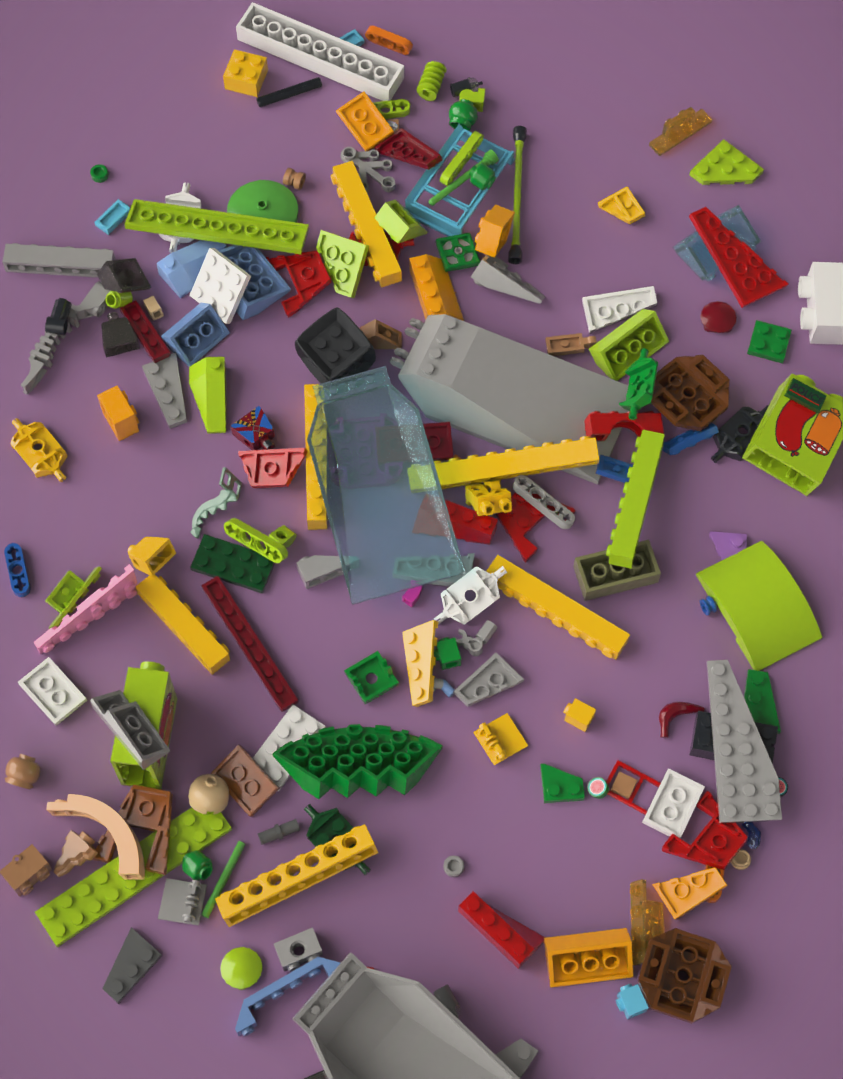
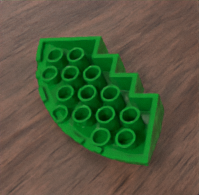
[273,724,443,799]

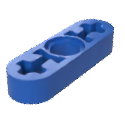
[4,543,31,597]

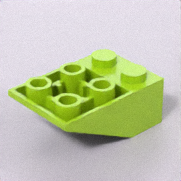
[374,200,428,243]

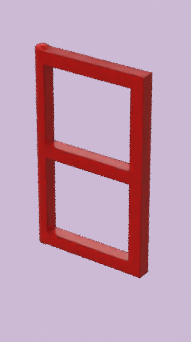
[606,760,661,815]

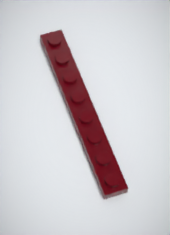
[201,576,298,712]

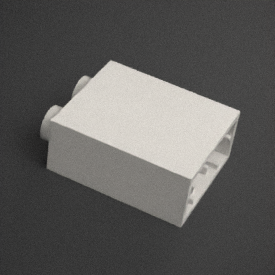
[798,262,843,345]

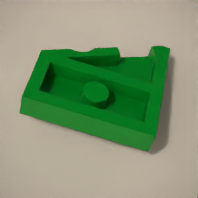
[540,763,585,803]

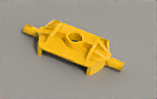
[10,418,68,482]

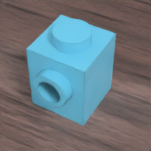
[616,983,649,1020]

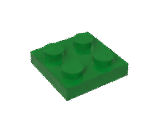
[747,320,792,364]

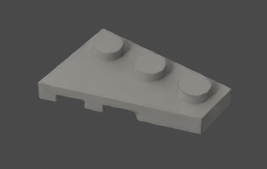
[454,653,524,707]

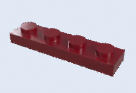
[120,300,171,363]

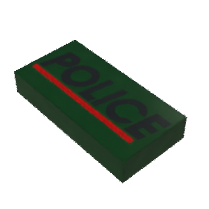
[784,378,826,413]

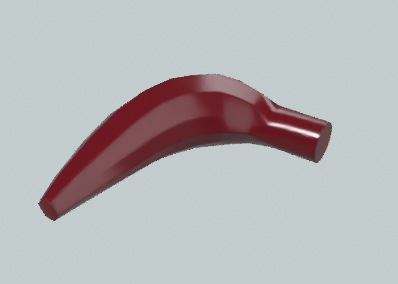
[659,702,705,738]

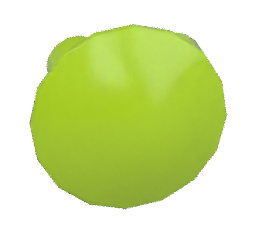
[220,947,263,990]

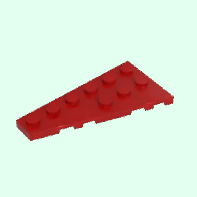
[689,207,789,308]

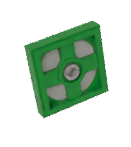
[435,232,480,272]

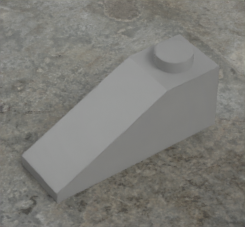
[297,555,360,589]

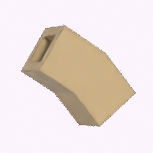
[143,296,164,321]

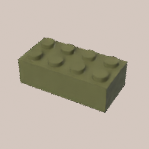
[573,539,661,601]

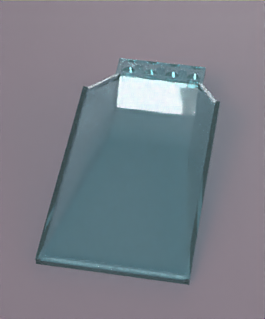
[307,366,465,605]

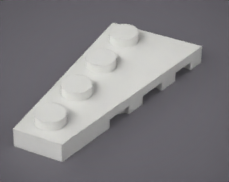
[582,286,657,333]

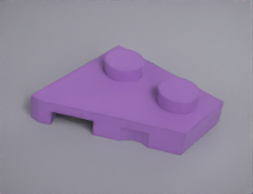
[709,531,747,560]

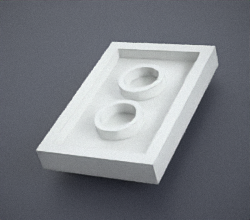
[18,657,87,726]
[642,768,705,838]

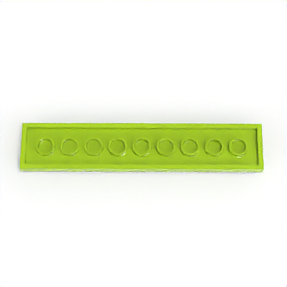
[125,199,309,254]
[35,807,232,948]

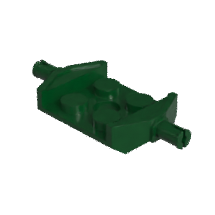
[304,804,371,875]

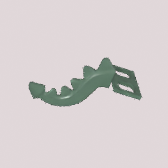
[190,467,242,539]

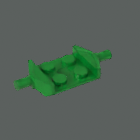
[619,348,658,420]

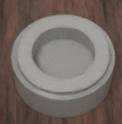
[443,856,464,878]

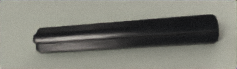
[256,77,322,107]

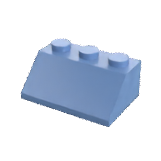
[161,302,230,367]

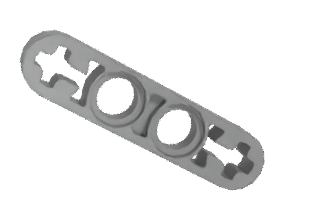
[513,475,575,529]

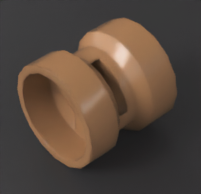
[283,168,306,190]

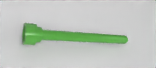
[429,149,499,206]

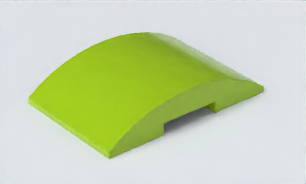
[696,541,823,671]

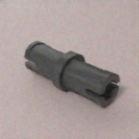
[257,819,300,845]

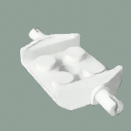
[159,182,201,253]
[434,566,508,625]

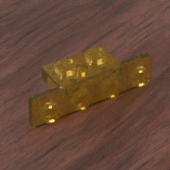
[649,107,712,156]
[630,879,664,965]

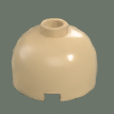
[188,774,229,814]

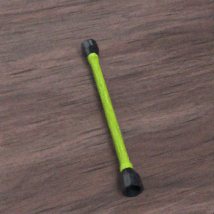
[508,126,527,264]

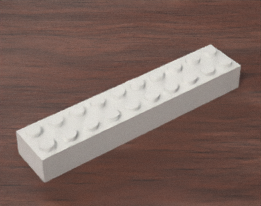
[236,2,404,101]

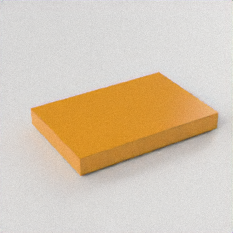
[336,91,394,151]

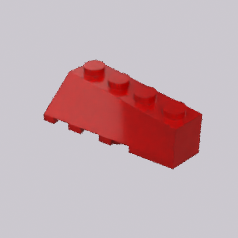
[412,493,498,545]
[458,891,546,969]

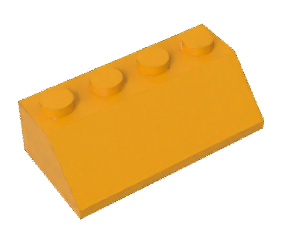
[409,254,464,321]
[544,928,633,988]

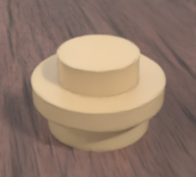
[731,849,751,870]

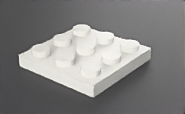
[189,248,251,324]

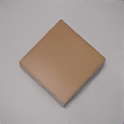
[610,771,638,799]

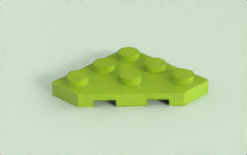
[689,139,764,185]
[316,230,369,298]

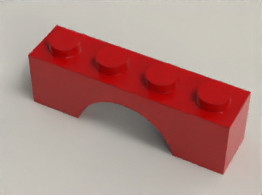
[584,411,664,441]

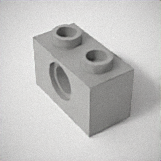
[274,927,323,972]

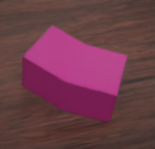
[402,580,423,607]

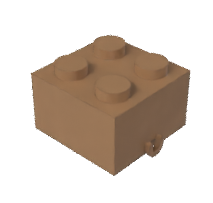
[0,844,52,897]

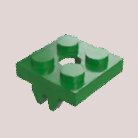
[344,651,399,704]

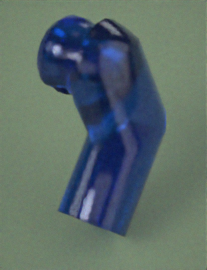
[742,822,762,849]

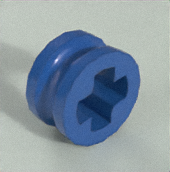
[699,596,717,616]

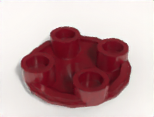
[700,301,737,333]

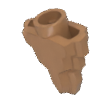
[53,830,98,877]

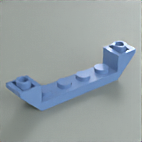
[235,957,340,1036]

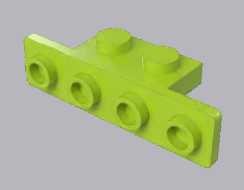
[45,566,102,629]

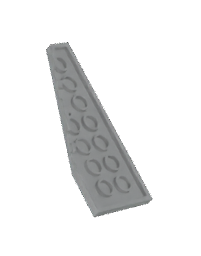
[707,660,782,823]

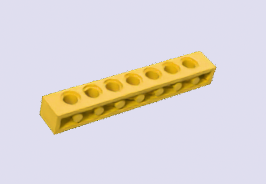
[215,824,379,927]

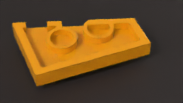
[652,867,728,920]

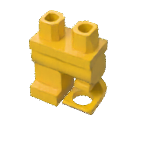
[465,479,512,516]

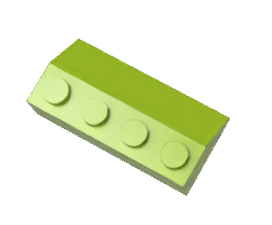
[589,309,669,381]

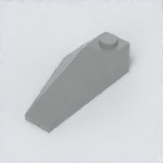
[471,255,545,304]

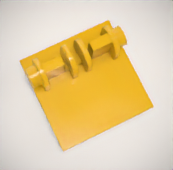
[473,713,528,765]

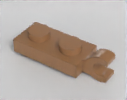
[545,333,596,356]

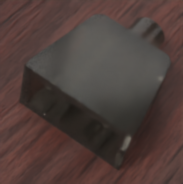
[101,312,140,358]

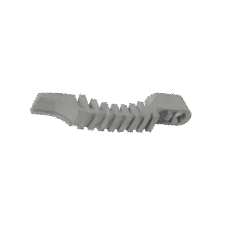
[21,281,115,395]

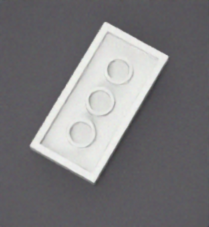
[253,705,326,792]

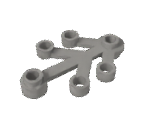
[341,147,395,192]

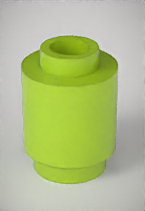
[105,288,133,309]

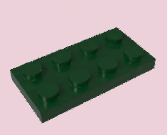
[190,534,275,594]

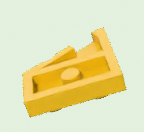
[598,187,645,225]

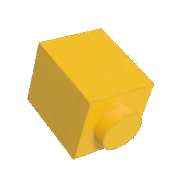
[563,698,596,732]

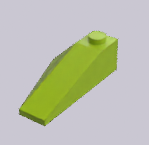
[189,357,226,433]

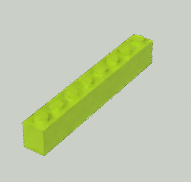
[606,430,665,569]

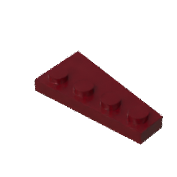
[374,128,442,170]

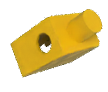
[128,537,176,576]

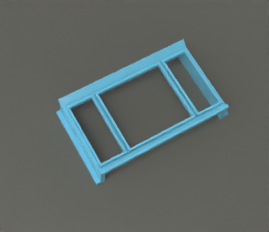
[405,124,515,236]

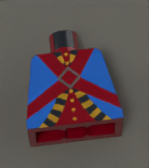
[231,406,275,450]

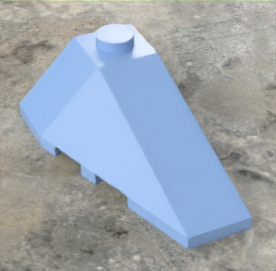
[156,240,227,299]

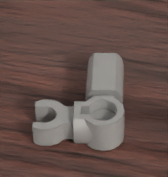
[453,620,497,656]

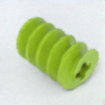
[416,61,447,101]

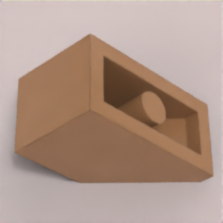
[360,319,402,349]

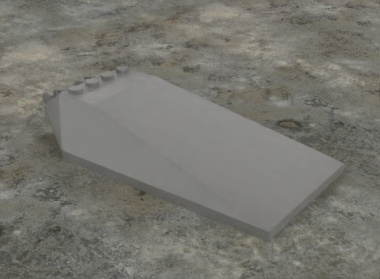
[389,314,629,485]

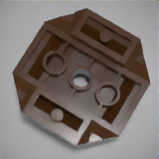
[651,355,730,431]
[637,928,732,1024]

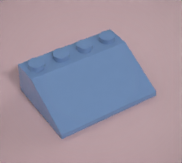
[219,245,291,320]

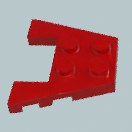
[265,250,332,318]
[496,490,576,563]
[662,791,748,870]

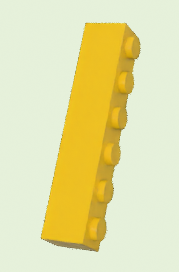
[135,575,230,675]

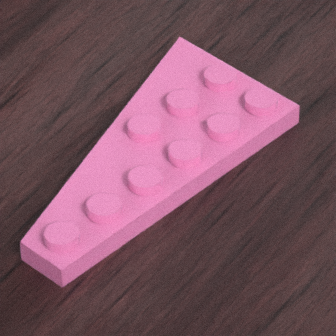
[34,564,138,654]

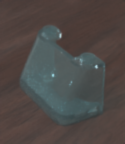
[673,205,761,282]

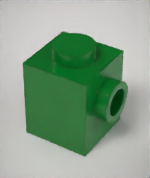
[434,637,461,670]

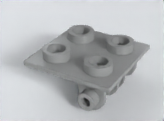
[158,878,207,926]

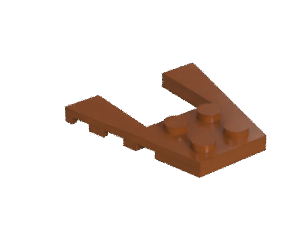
[92,784,173,875]

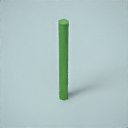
[201,841,246,918]

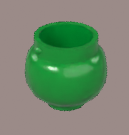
[449,99,478,131]

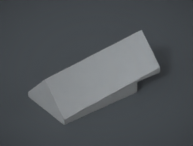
[90,690,170,770]

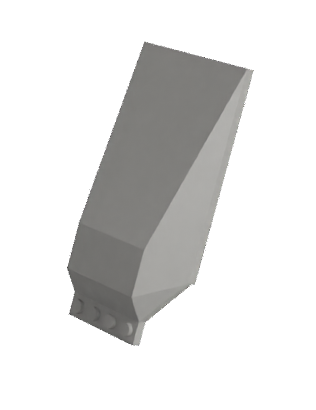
[292,953,520,1079]

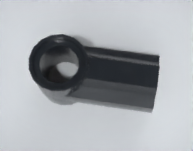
[45,298,72,336]

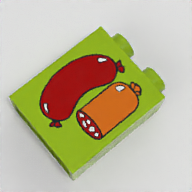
[742,373,843,496]
[110,661,177,790]

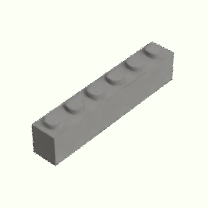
[2,243,116,278]

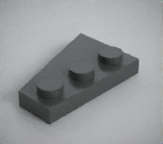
[102,927,162,1004]

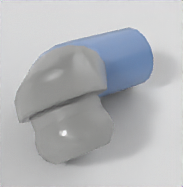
[434,678,455,698]

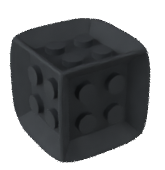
[295,307,376,395]

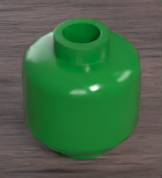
[469,163,496,190]
[182,850,213,881]

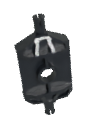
[711,405,768,463]

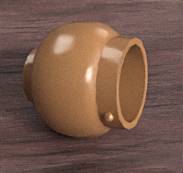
[5,754,40,790]

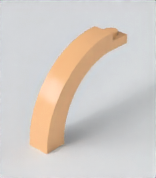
[47,794,145,880]

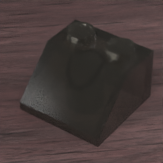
[97,258,151,293]

